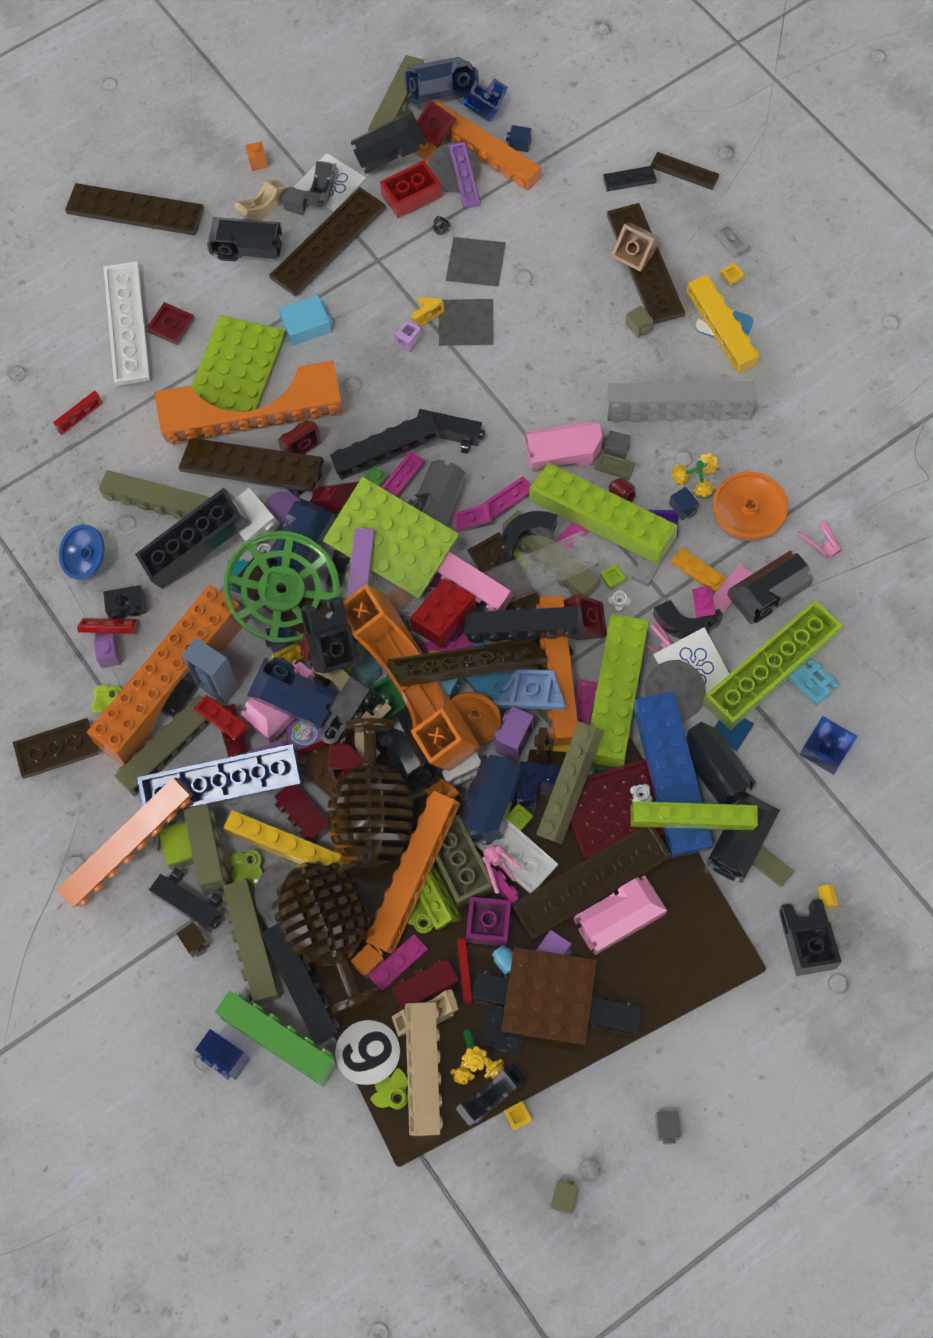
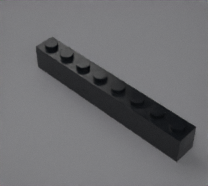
[472,971,642,1036]

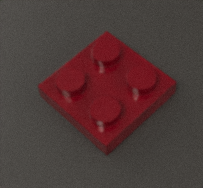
[417,100,457,148]
[146,302,195,345]

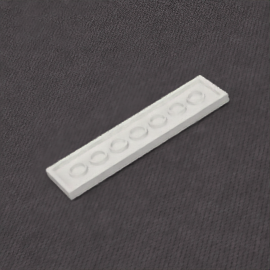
[103,261,151,386]

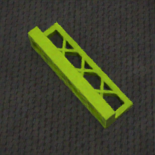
[400,859,463,930]

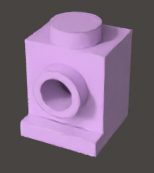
[394,320,422,353]

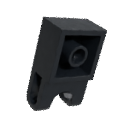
[301,597,359,673]
[320,677,377,745]
[779,898,842,976]

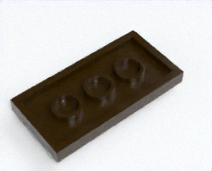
[13,718,99,779]

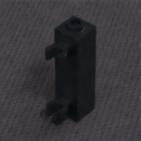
[417,409,485,454]
[149,867,223,933]

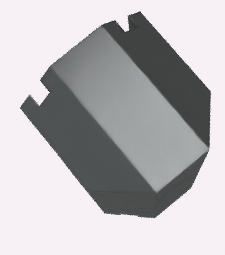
[407,459,466,526]

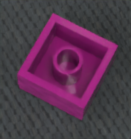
[466,897,511,947]

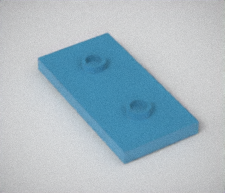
[463,642,512,712]

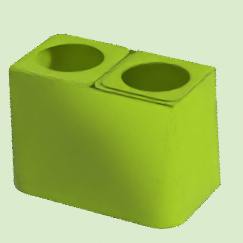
[159,821,194,870]

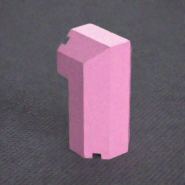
[525,421,602,470]
[241,660,323,744]
[574,876,667,955]

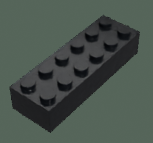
[135,487,250,588]

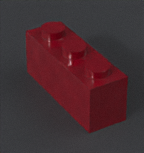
[274,785,330,844]
[392,959,459,1010]

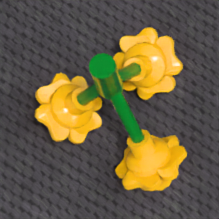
[671,453,719,498]
[450,1029,504,1085]

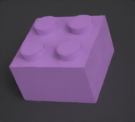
[493,706,534,762]

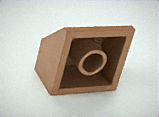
[610,223,661,272]

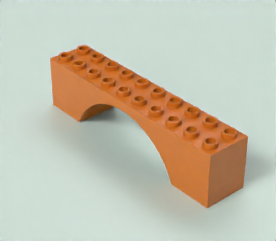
[154,360,343,444]
[87,584,246,765]
[343,584,481,771]

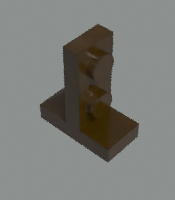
[526,727,567,772]

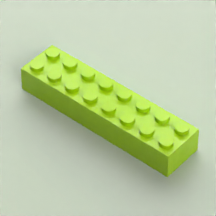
[529,462,678,565]
[703,600,843,730]
[590,614,649,767]

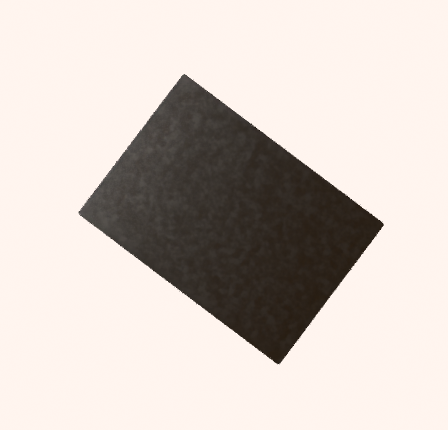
[300,737,766,1167]

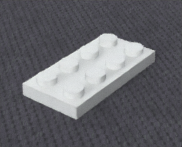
[472,820,558,893]

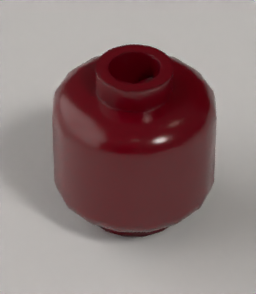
[608,478,636,502]

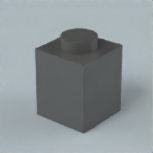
[282,186,309,216]
[602,430,631,459]
[655,1111,681,1145]

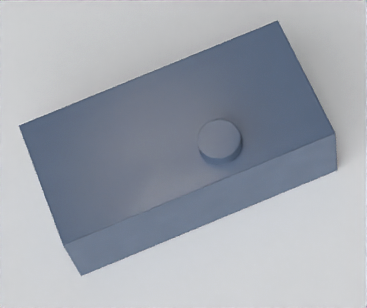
[181,638,239,705]

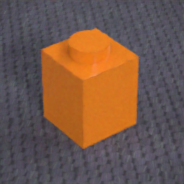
[246,141,268,171]
[351,943,384,979]

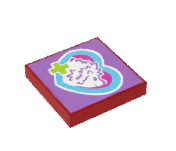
[286,720,327,755]

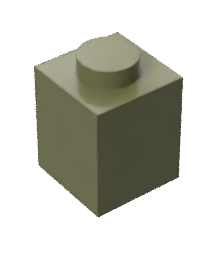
[626,306,653,338]
[550,1178,578,1215]

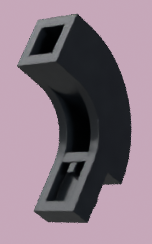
[303,161,336,207]
[501,511,558,562]
[653,600,723,639]
[456,1064,528,1126]

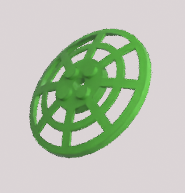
[224,531,339,643]

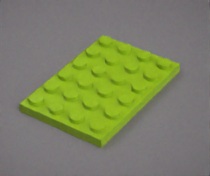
[191,315,286,412]
[323,477,459,600]

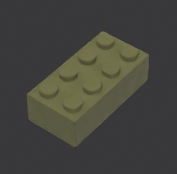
[183,804,231,896]
[435,814,494,909]

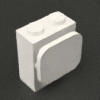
[236,488,280,546]
[441,752,481,787]

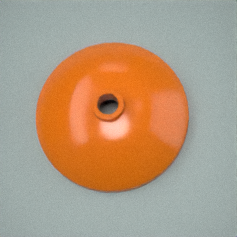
[451,692,502,745]

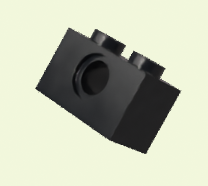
[103,585,147,619]

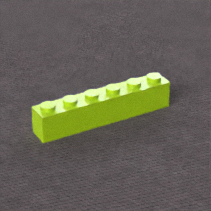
[631,801,758,830]

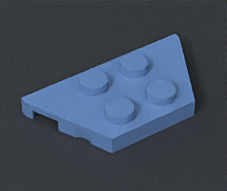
[493,670,566,710]

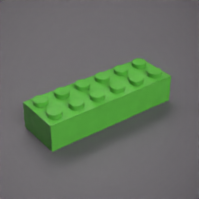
[215,991,337,1087]

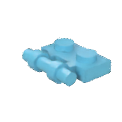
[788,658,840,706]

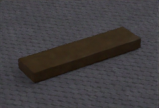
[650,152,719,190]

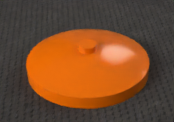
[713,471,788,541]

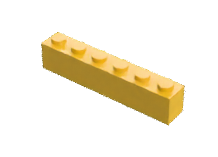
[687,274,759,374]
[223,810,344,870]

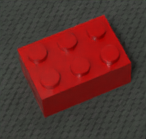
[380,160,442,218]
[409,578,476,648]

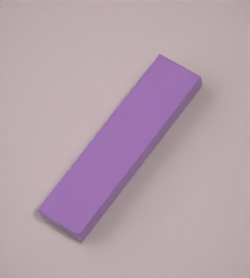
[449,142,480,209]
[347,528,375,598]

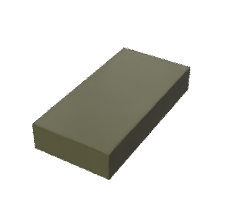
[595,452,635,480]
[752,846,794,888]

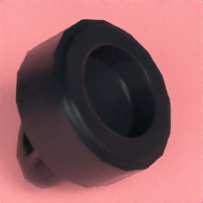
[433,216,451,235]

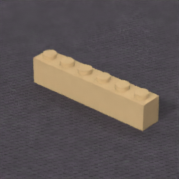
[405,1002,443,1136]

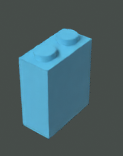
[279,295,333,346]

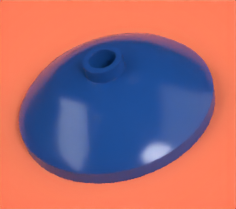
[59,524,105,580]

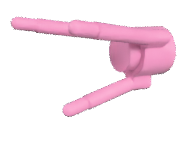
[796,520,842,558]
[645,621,674,653]
[482,845,521,894]

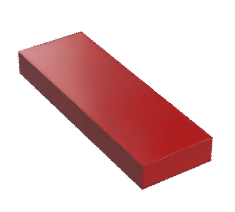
[53,390,102,435]
[77,618,138,634]
[194,695,250,742]
[457,938,472,1005]

